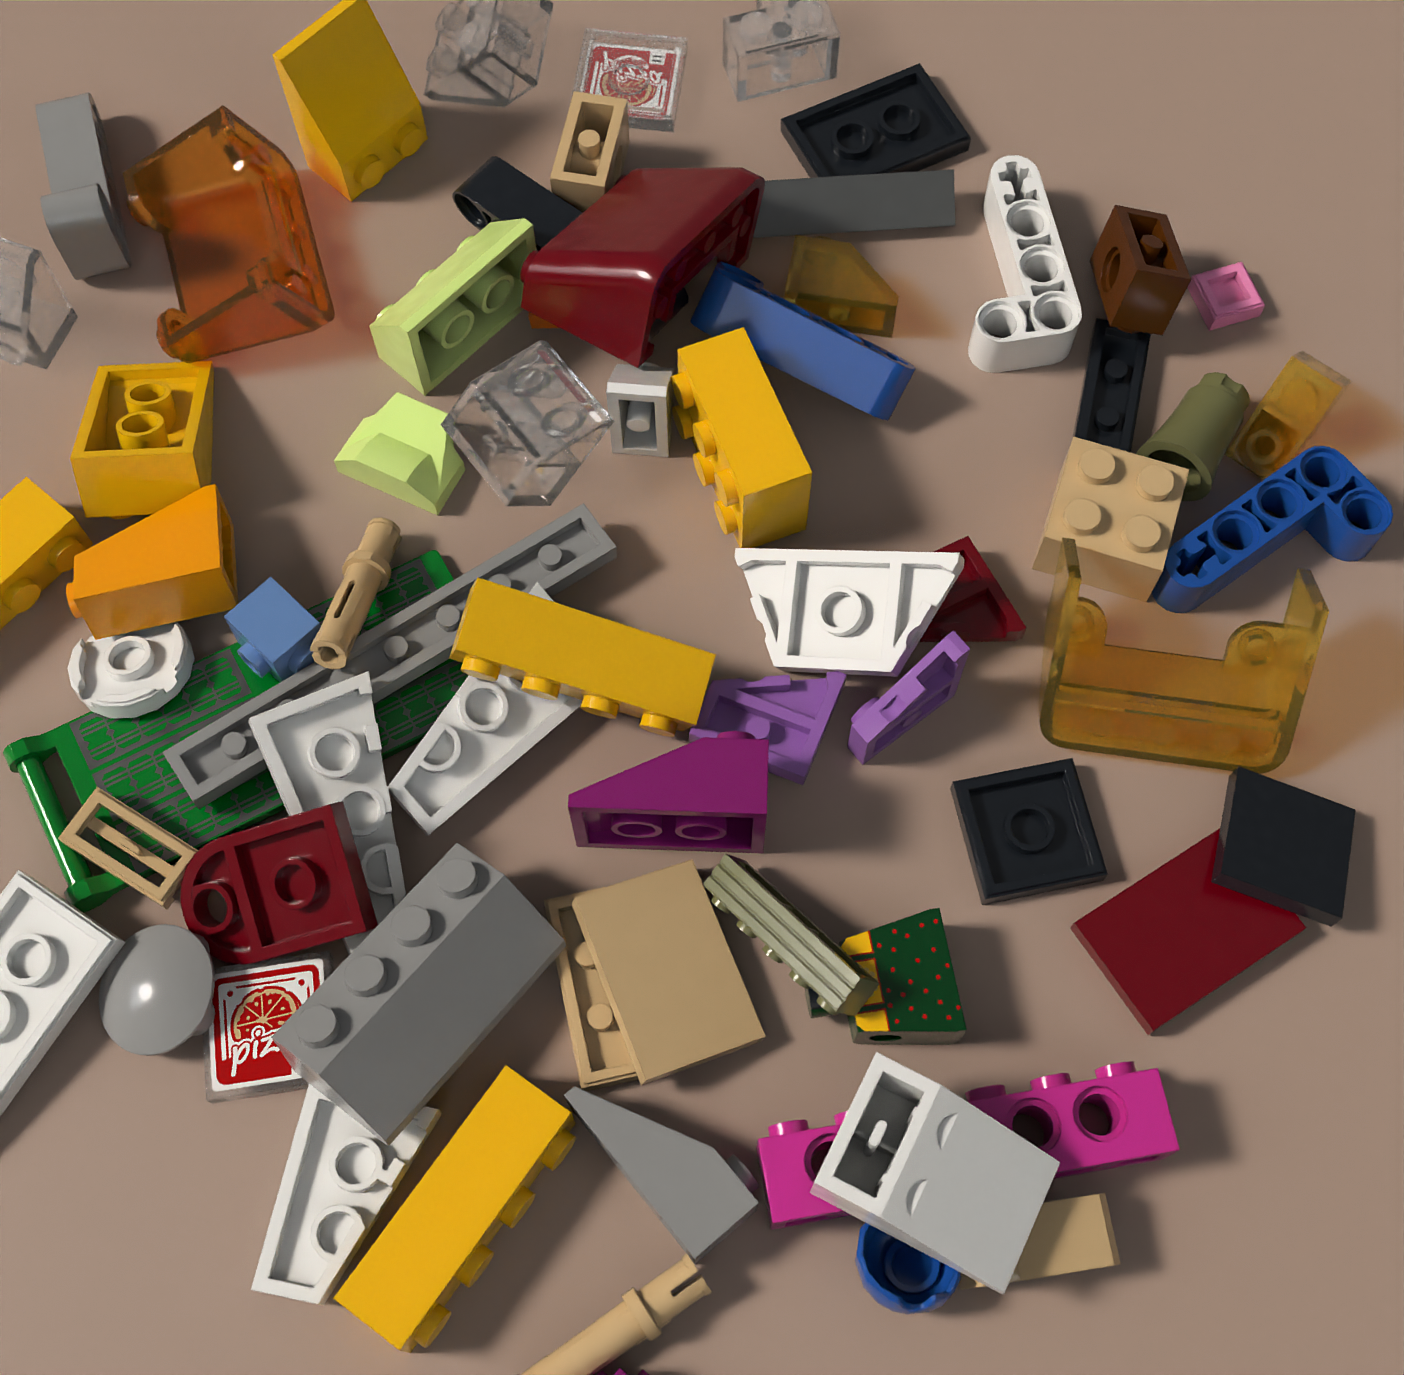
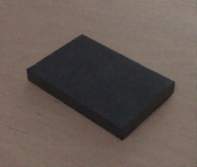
[780,63,971,178]

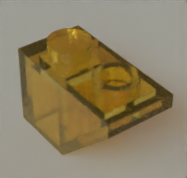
[1225,351,1352,480]

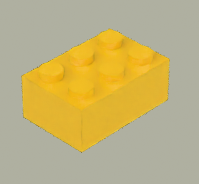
[671,327,812,548]

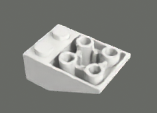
[809,1052,1060,1294]

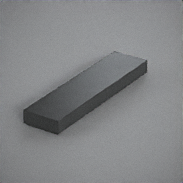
[753,169,956,238]

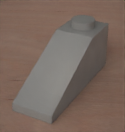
[564,1086,759,1264]

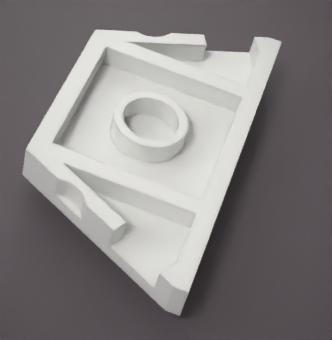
[734,548,965,677]

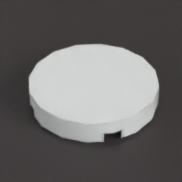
[67,622,194,718]

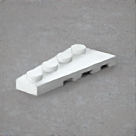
[388,582,582,836]

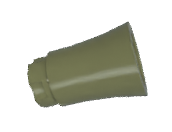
[1136,372,1250,501]

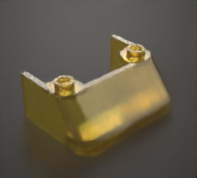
[1038,537,1329,774]

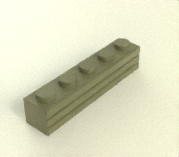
[703,853,880,1016]

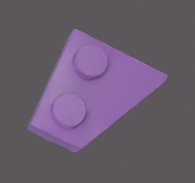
[847,630,970,765]
[689,671,847,785]

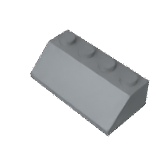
[271,843,566,1146]

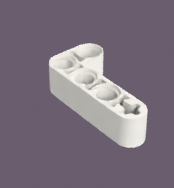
[968,155,1082,373]

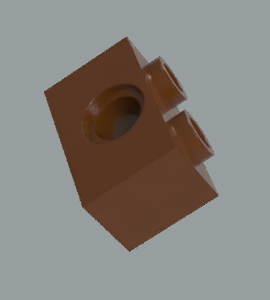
[1089,205,1191,336]

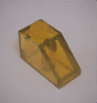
[784,235,899,338]

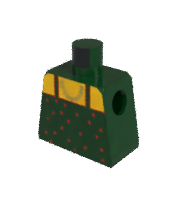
[805,908,967,1045]

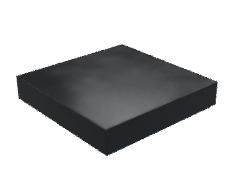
[950,758,1108,905]
[1211,766,1356,927]

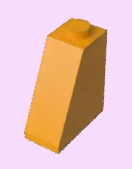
[66,484,238,640]

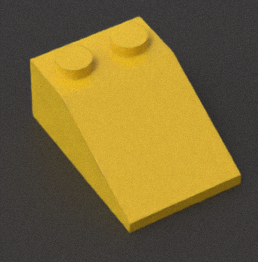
[272,0,428,202]
[70,361,214,519]

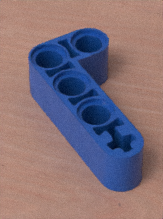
[690,261,916,420]
[1152,446,1393,613]

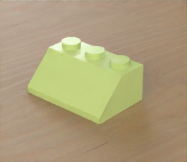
[369,218,537,396]

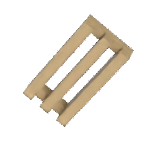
[58,787,198,910]

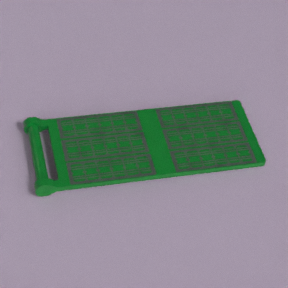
[3,550,469,913]

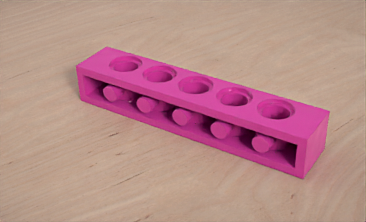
[756,1061,1180,1230]

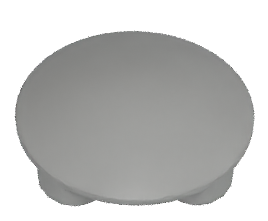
[99,924,215,1056]

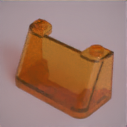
[123,105,335,363]

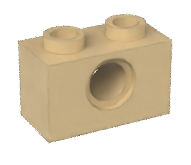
[550,91,630,213]

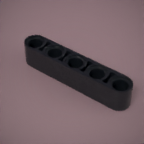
[452,156,689,342]

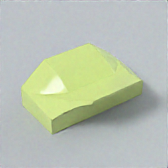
[334,392,465,516]

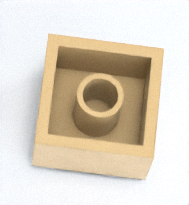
[1032,437,1189,602]

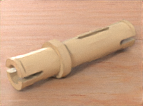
[310,518,402,669]
[517,1253,712,1375]

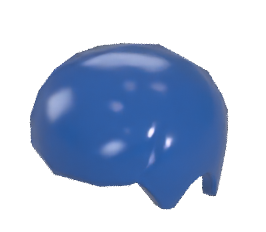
[855,1222,961,1314]

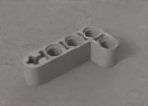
[35,93,131,280]

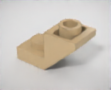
[959,1193,1121,1290]

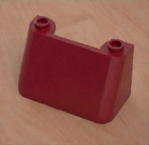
[520,167,765,368]

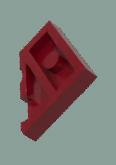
[919,536,1027,642]

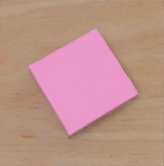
[1187,262,1265,331]

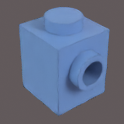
[224,577,321,682]

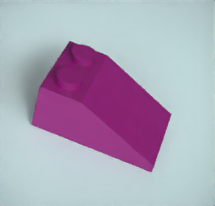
[568,731,769,854]

